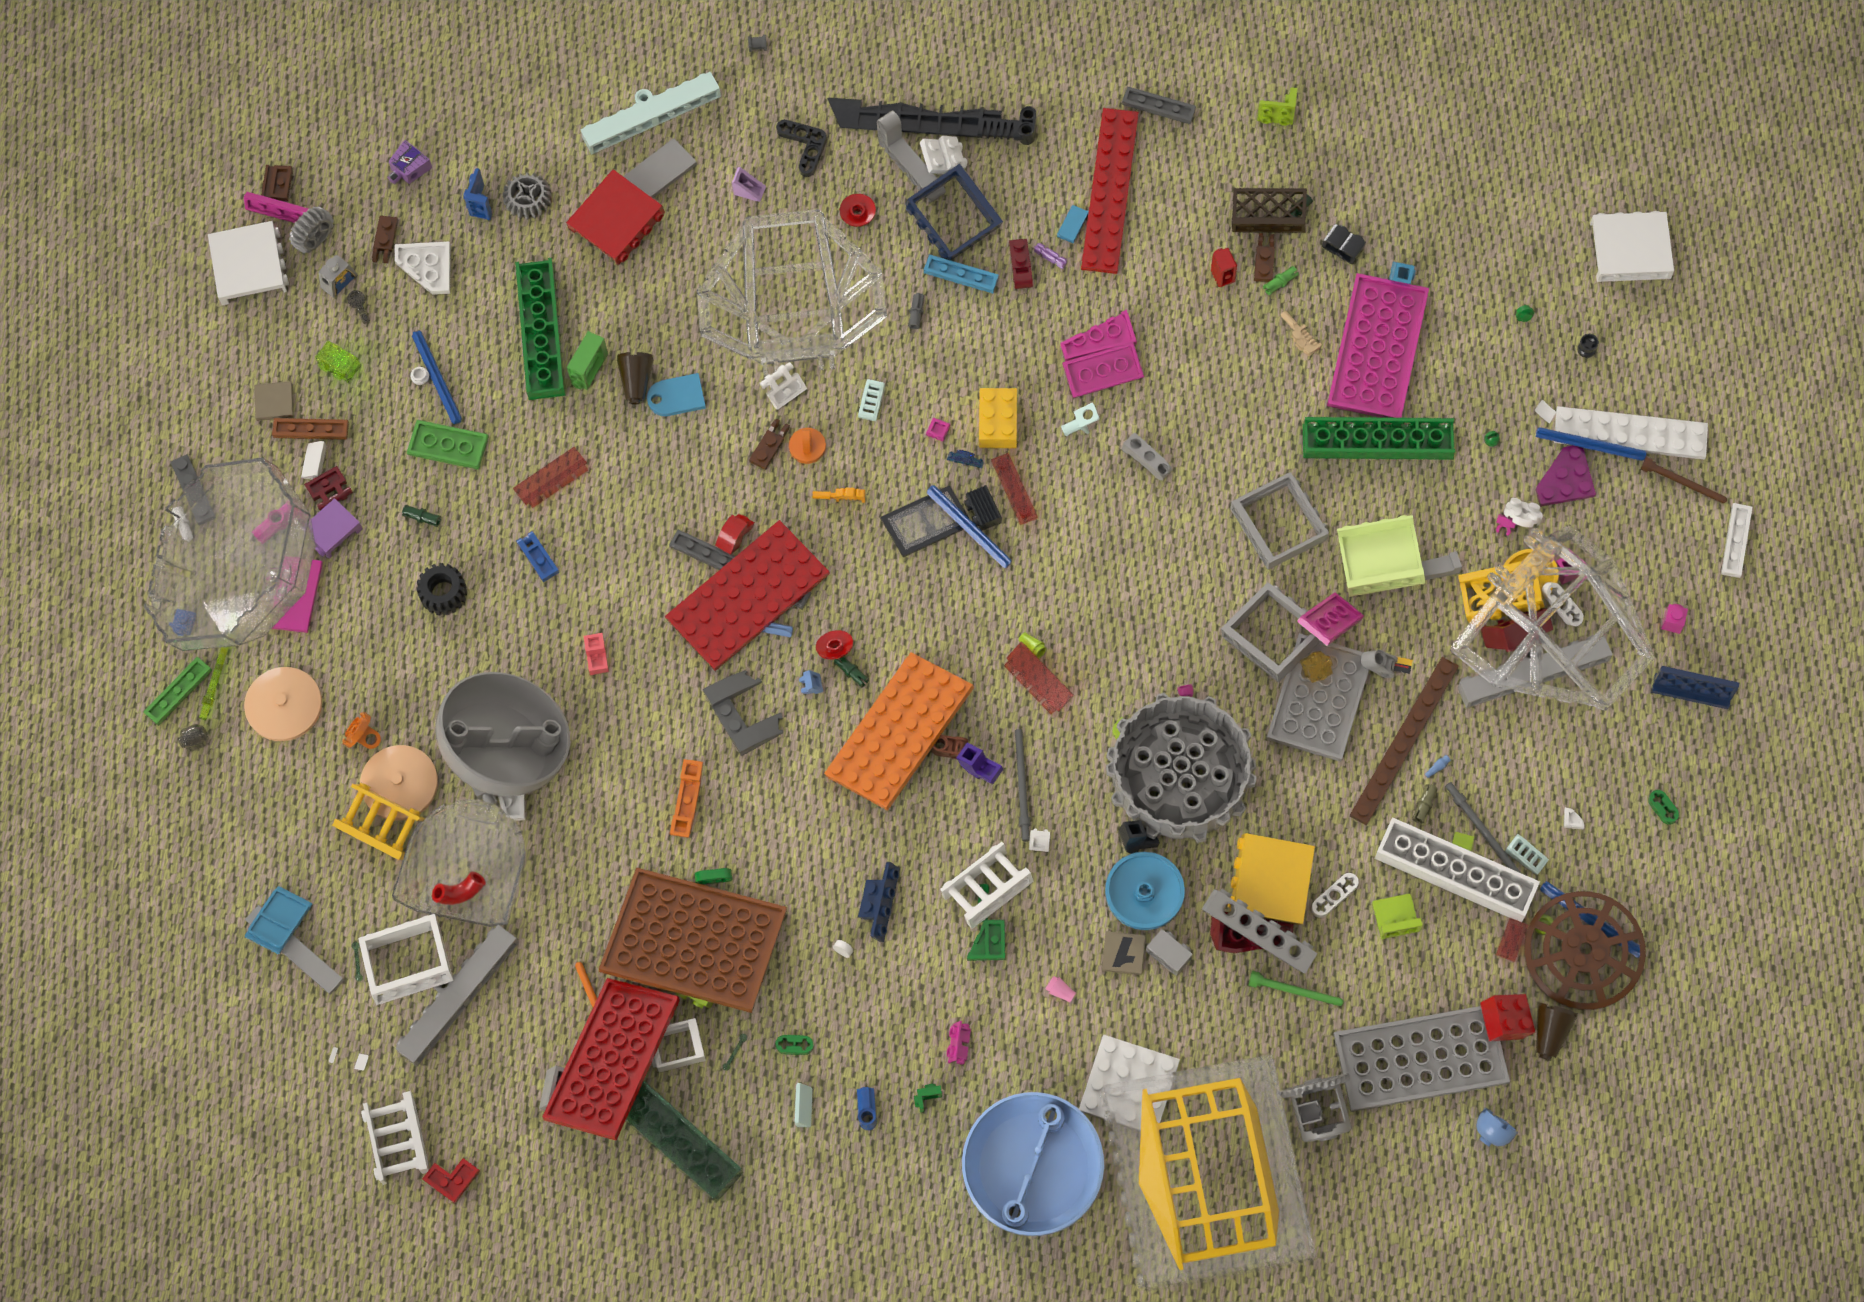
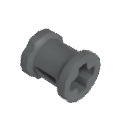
[748,34,767,52]

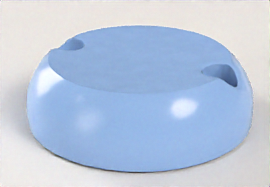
[962,1092,1104,1236]

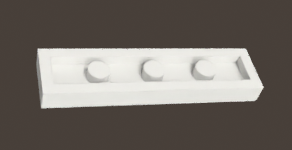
[1721,503,1752,578]

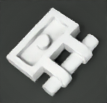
[760,362,807,409]

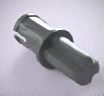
[908,293,924,329]

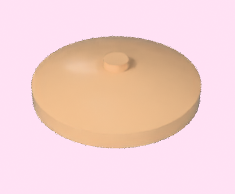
[244,667,322,741]
[360,745,438,821]

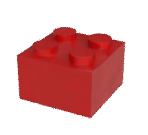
[1480,994,1536,1041]

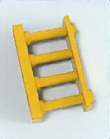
[332,782,426,861]

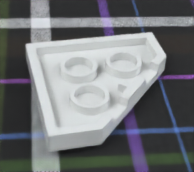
[395,242,451,295]

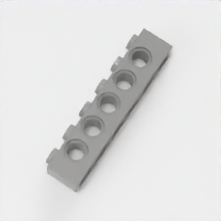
[1201,888,1318,974]

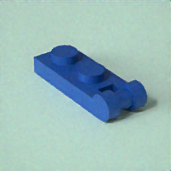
[516,531,559,582]

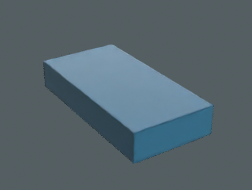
[1057,205,1089,244]

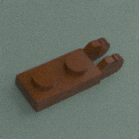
[372,216,398,263]
[1254,233,1275,282]
[749,419,790,470]

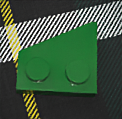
[967,920,1005,961]

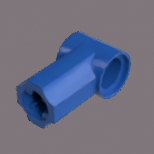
[857,1087,877,1130]

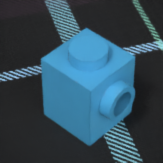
[1389,261,1415,284]

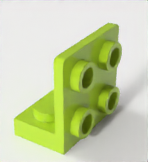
[1257,87,1297,126]
[1372,894,1423,939]

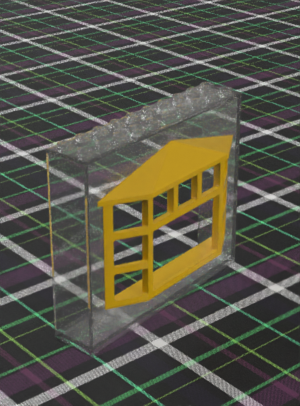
[1100,1054,1316,1293]

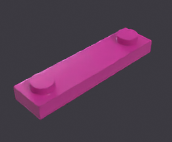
[244,192,309,223]

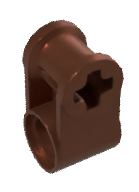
[931,735,969,760]

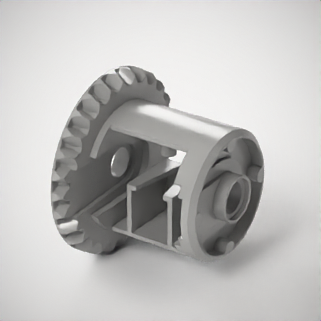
[1278,1073,1352,1142]

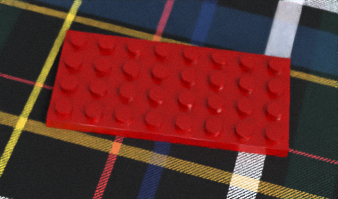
[665,520,830,671]
[542,978,680,1141]

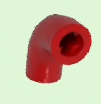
[432,871,486,905]

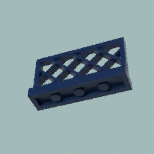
[1651,666,1740,709]

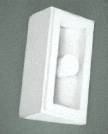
[301,441,327,479]

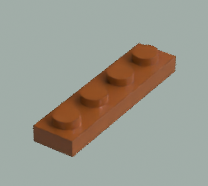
[272,418,349,440]

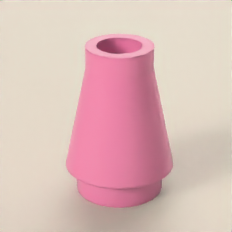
[1045,976,1076,1003]

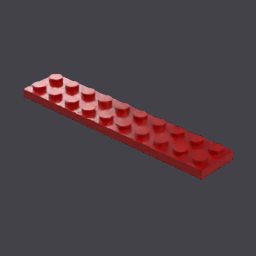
[1081,108,1139,274]

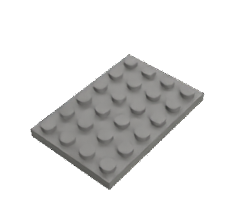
[1266,633,1369,762]

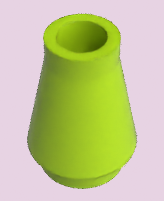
[1018,632,1047,659]

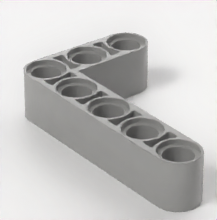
[877,111,946,203]

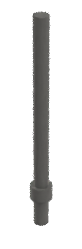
[1015,729,1031,842]
[1445,782,1522,874]

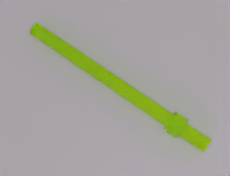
[199,613,239,720]

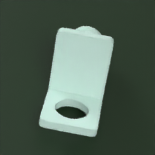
[1061,403,1100,437]

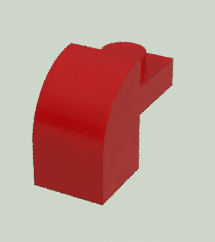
[715,514,755,555]

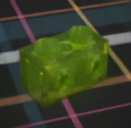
[315,340,361,383]

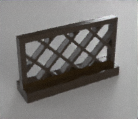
[1232,188,1307,233]

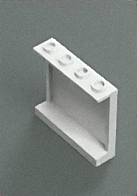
[1590,211,1674,282]
[208,221,289,305]

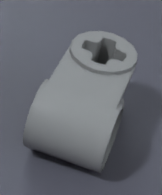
[1361,650,1398,678]

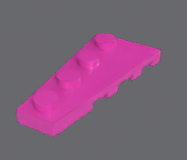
[1060,309,1137,361]

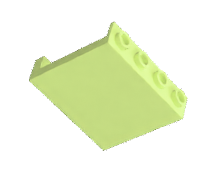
[1337,515,1425,597]

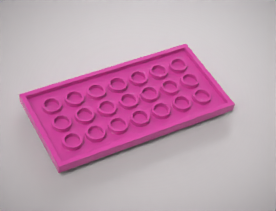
[1327,273,1429,418]

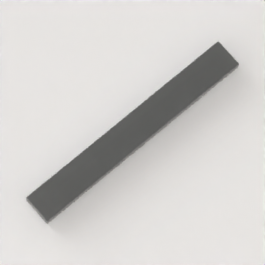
[669,529,811,610]

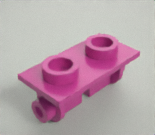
[946,1021,971,1065]

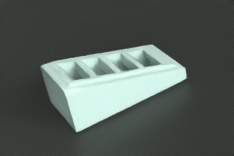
[858,379,885,421]
[1505,834,1549,875]

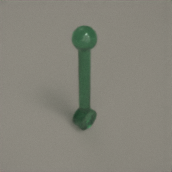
[351,942,363,982]
[722,1034,747,1071]

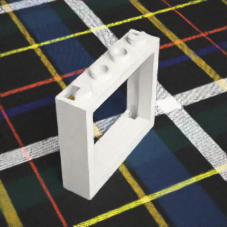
[358,914,453,1005]

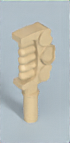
[1281,311,1322,356]

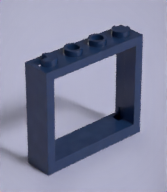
[905,164,1003,261]

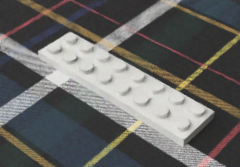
[1554,406,1708,460]

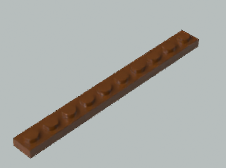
[1350,657,1459,826]

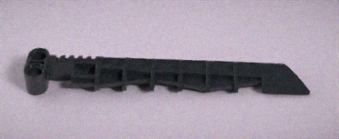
[827,97,1037,145]

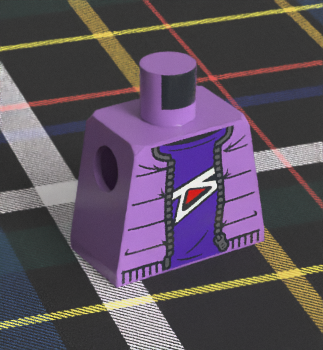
[387,140,432,185]

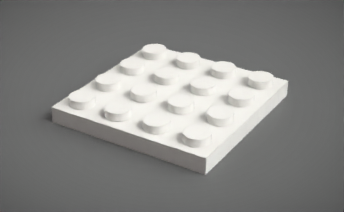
[1079,1035,1180,1131]

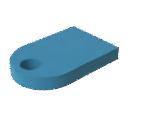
[647,373,706,416]

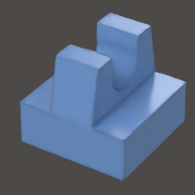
[799,670,823,694]

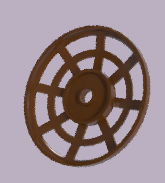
[1524,891,1646,1010]

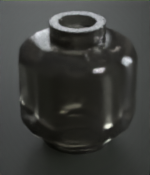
[178,724,209,752]

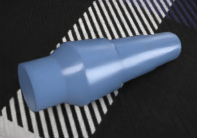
[1425,755,1451,778]

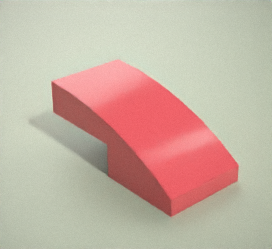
[584,633,609,675]

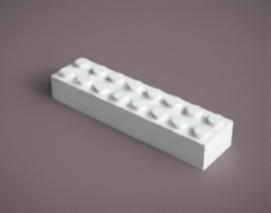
[1375,817,1540,923]

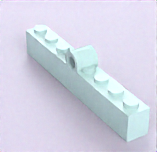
[580,72,721,155]

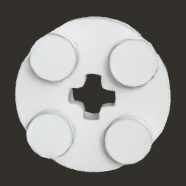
[1504,498,1543,527]

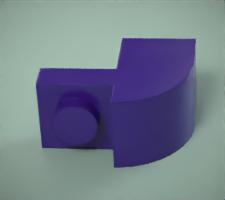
[956,742,1004,785]

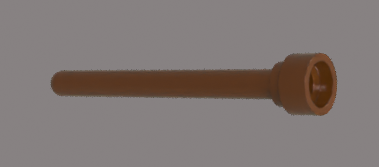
[1640,456,1727,504]

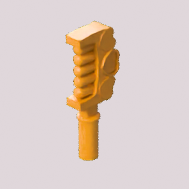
[812,487,866,503]

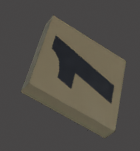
[1102,931,1145,975]

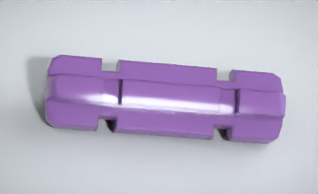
[1034,243,1067,269]

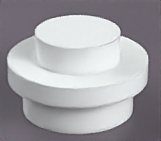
[410,367,429,385]

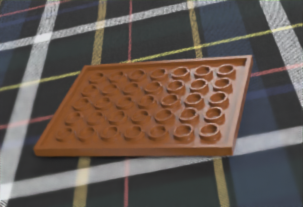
[599,867,787,1013]

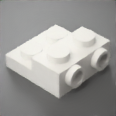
[920,136,967,174]

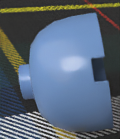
[1476,1108,1518,1147]

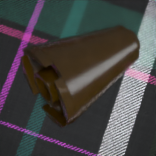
[617,352,654,405]
[1536,1003,1578,1061]

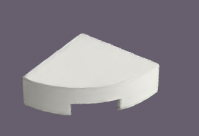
[1564,807,1584,829]

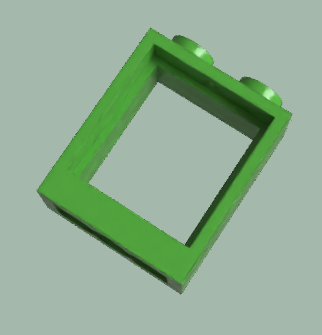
[567,331,608,390]

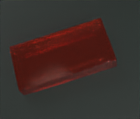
[1496,918,1528,962]

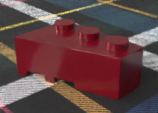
[1480,608,1554,652]

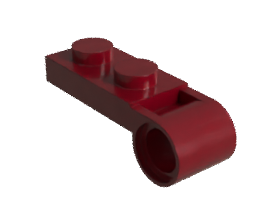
[1009,238,1033,289]

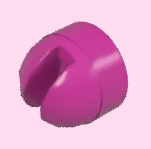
[1177,684,1194,697]

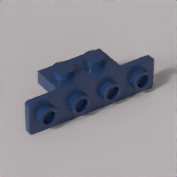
[858,862,900,942]

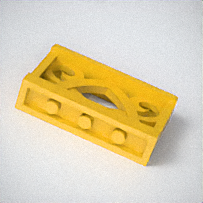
[1458,559,1545,624]

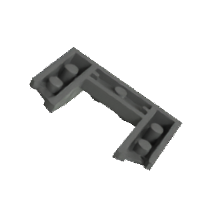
[703,670,783,756]

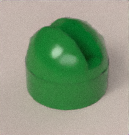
[1484,431,1500,447]

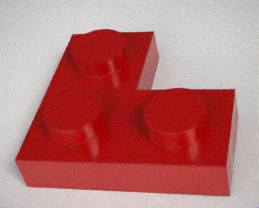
[422,1158,480,1204]

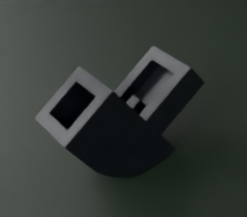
[1118,820,1160,854]

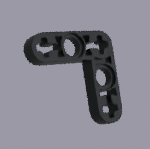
[776,119,827,177]

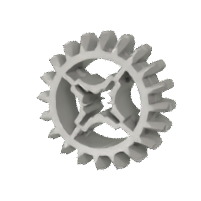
[502,172,552,220]
[289,206,334,253]

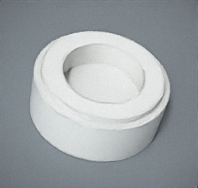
[833,940,853,958]

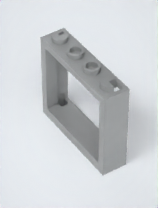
[1230,472,1329,570]
[1221,582,1320,683]

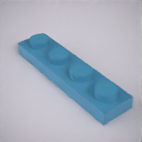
[924,254,999,293]

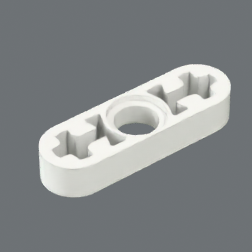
[1542,582,1583,626]
[1311,873,1358,918]

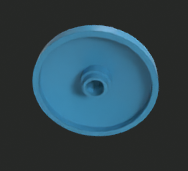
[1105,852,1185,930]

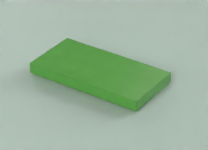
[406,420,489,470]

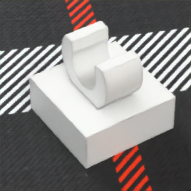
[1029,828,1050,852]

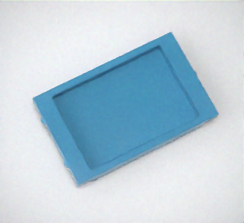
[245,886,312,955]

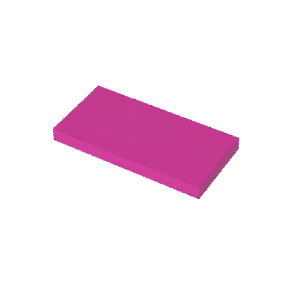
[1062,342,1144,398]
[270,556,323,633]
[1297,592,1364,646]

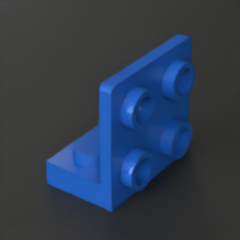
[463,168,492,220]

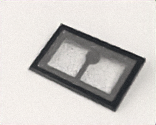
[880,485,970,558]

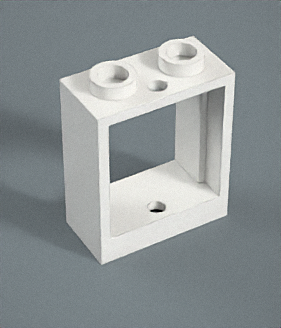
[652,1018,706,1073]

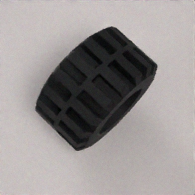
[416,563,467,616]

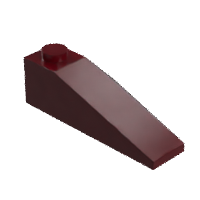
[1210,911,1294,954]

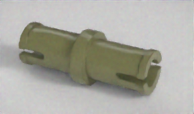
[1412,784,1438,824]

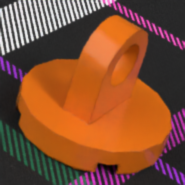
[789,428,826,464]
[342,712,381,749]

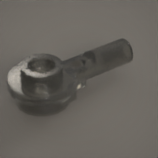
[347,290,370,324]

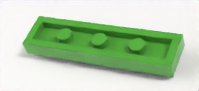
[143,657,212,726]

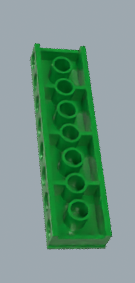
[515,258,566,400]
[1302,417,1455,460]

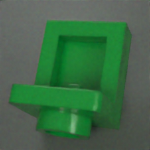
[914,1084,942,1113]

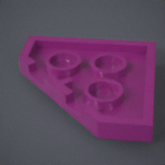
[1535,445,1596,507]

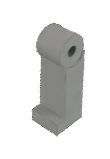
[1122,432,1172,481]
[1422,551,1462,580]

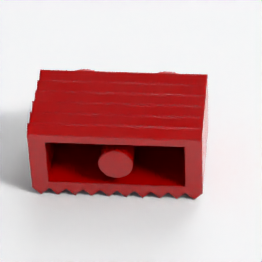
[1211,248,1237,287]

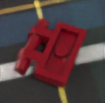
[304,466,353,511]

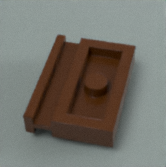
[261,165,293,201]

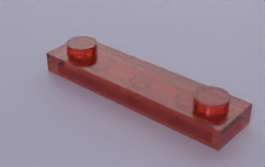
[991,453,1038,525]

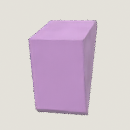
[732,167,766,202]

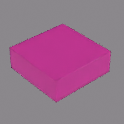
[926,417,951,442]

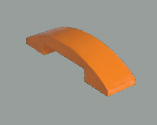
[670,759,703,838]

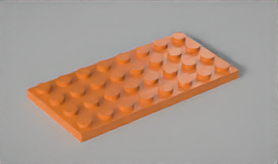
[824,652,974,811]

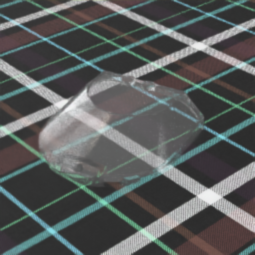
[392,799,526,927]

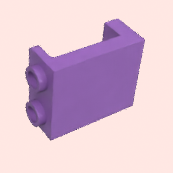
[301,498,363,559]

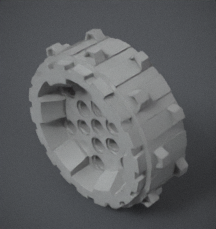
[1106,693,1257,843]

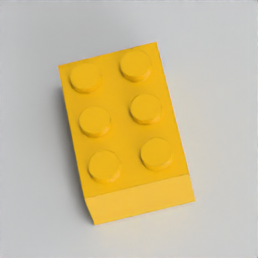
[979,388,1017,448]

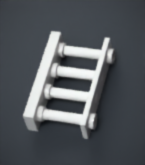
[940,842,1034,929]
[361,1091,430,1185]

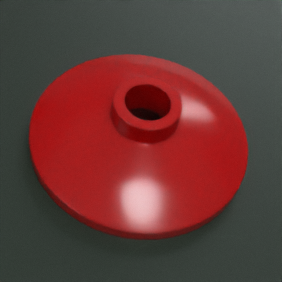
[839,194,876,227]
[816,630,853,659]

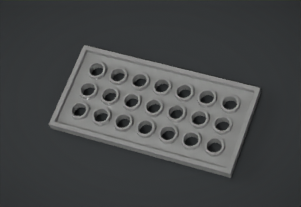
[1333,1006,1510,1112]

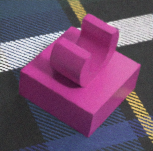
[1496,514,1516,536]

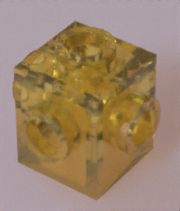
[1300,651,1333,683]

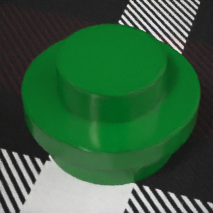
[1516,305,1534,322]

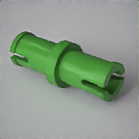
[1263,266,1299,295]

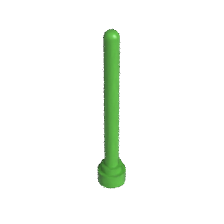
[1248,970,1344,1006]

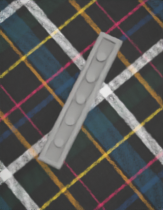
[245,905,344,995]

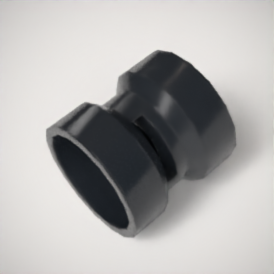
[1577,334,1599,358]

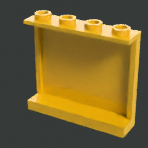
[1228,833,1315,925]

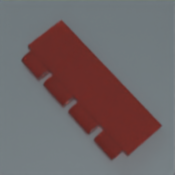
[513,447,588,508]
[1004,641,1074,714]

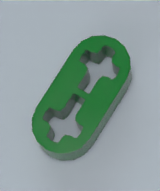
[1648,790,1679,825]
[695,868,732,885]
[775,1035,814,1055]

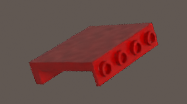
[566,169,665,265]

